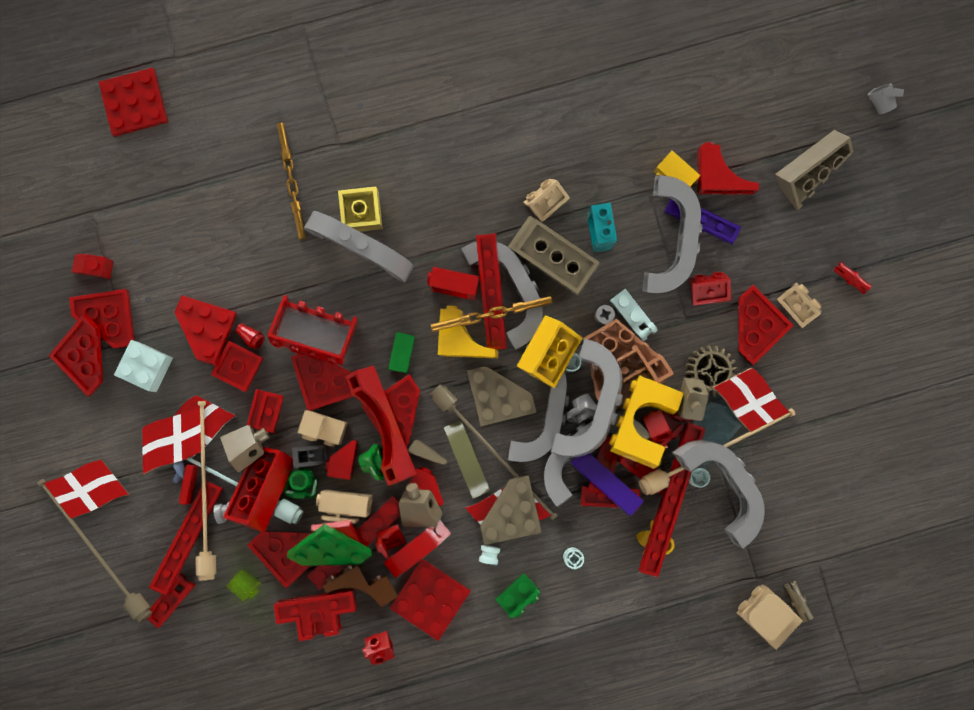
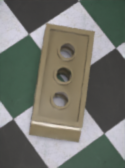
[508,216,600,296]

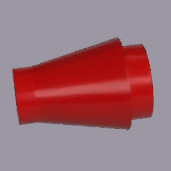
[235,323,265,349]

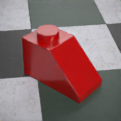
[71,254,114,279]
[325,440,359,480]
[409,466,444,506]

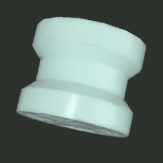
[479,545,500,565]

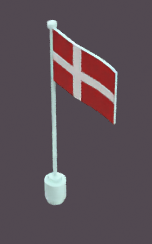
[174,395,304,525]

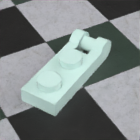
[610,289,658,342]

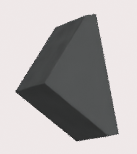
[292,445,328,468]

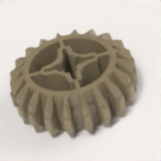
[685,345,738,397]

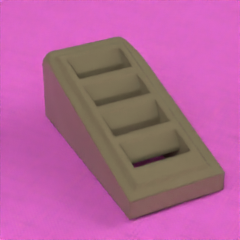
[408,439,448,465]

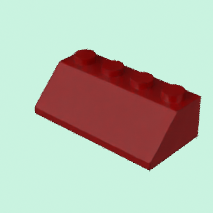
[223,447,293,532]

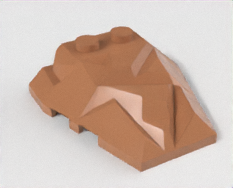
[583,319,674,410]

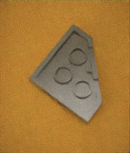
[467,366,537,426]
[480,475,541,545]

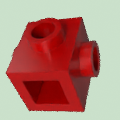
[363,631,395,665]

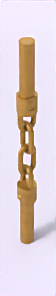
[277,123,306,240]
[431,296,552,332]

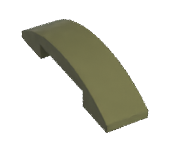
[444,420,490,498]

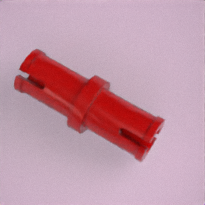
[833,262,872,295]

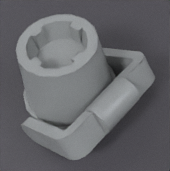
[867,84,904,114]
[566,393,597,425]

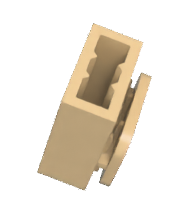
[316,489,373,523]
[737,585,803,650]

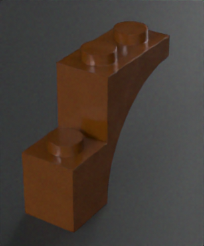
[322,565,398,607]

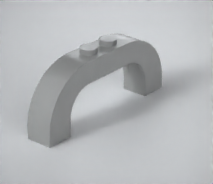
[642,176,702,293]
[304,211,414,283]
[461,242,543,351]
[551,339,623,457]
[508,345,569,462]
[544,414,651,508]
[673,440,765,549]

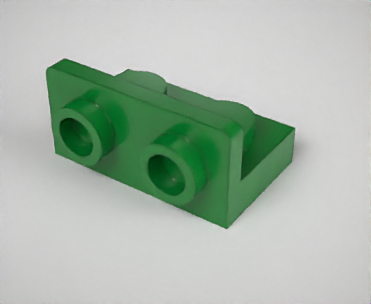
[495,573,540,619]

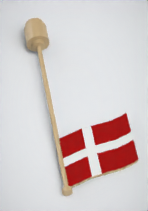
[639,368,795,495]
[142,401,216,581]

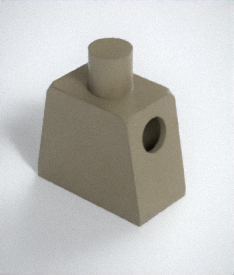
[676,377,709,421]
[220,425,270,473]
[399,483,443,527]

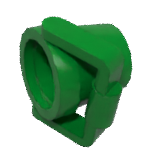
[358,444,385,480]
[284,467,319,499]

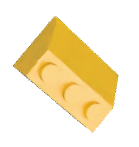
[517,315,582,389]

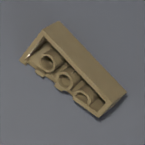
[775,130,854,210]

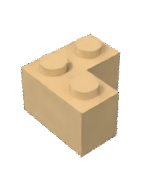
[297,410,348,447]

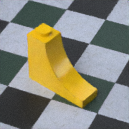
[438,306,498,359]

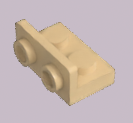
[523,179,570,222]
[777,282,822,328]

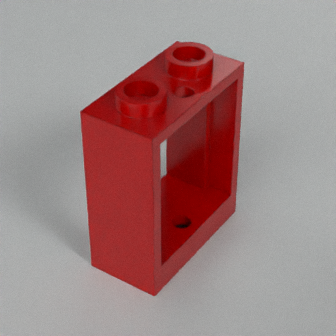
[426,267,479,301]

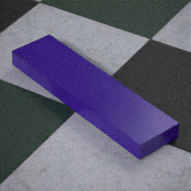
[664,199,741,245]
[571,453,644,517]

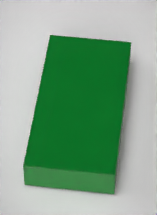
[388,332,415,373]

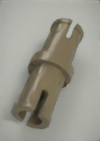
[784,581,814,623]

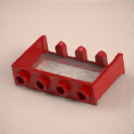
[267,295,358,365]

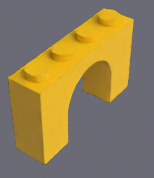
[609,376,684,469]

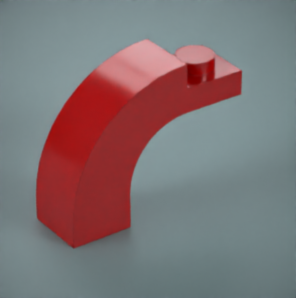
[383,520,451,578]

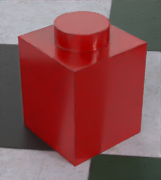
[643,410,673,444]

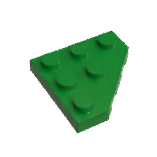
[287,524,372,566]

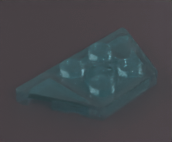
[692,402,742,469]

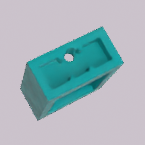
[586,202,617,253]

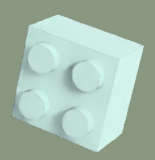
[114,340,173,392]

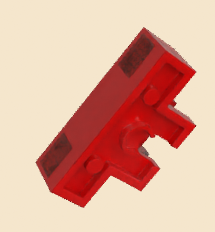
[273,588,358,641]

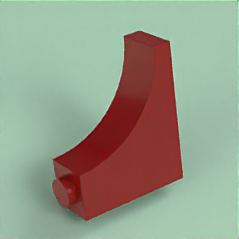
[697,142,759,195]

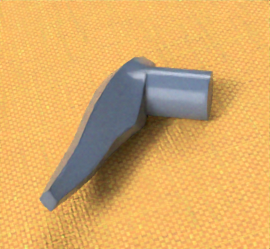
[173,461,185,484]

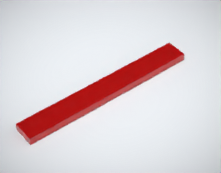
[638,422,706,578]

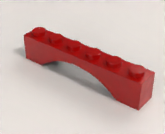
[345,365,417,486]

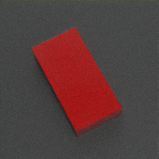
[178,464,199,505]

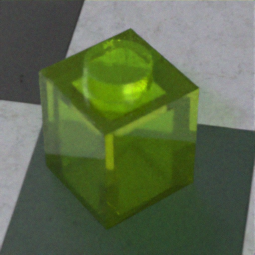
[226,569,261,602]

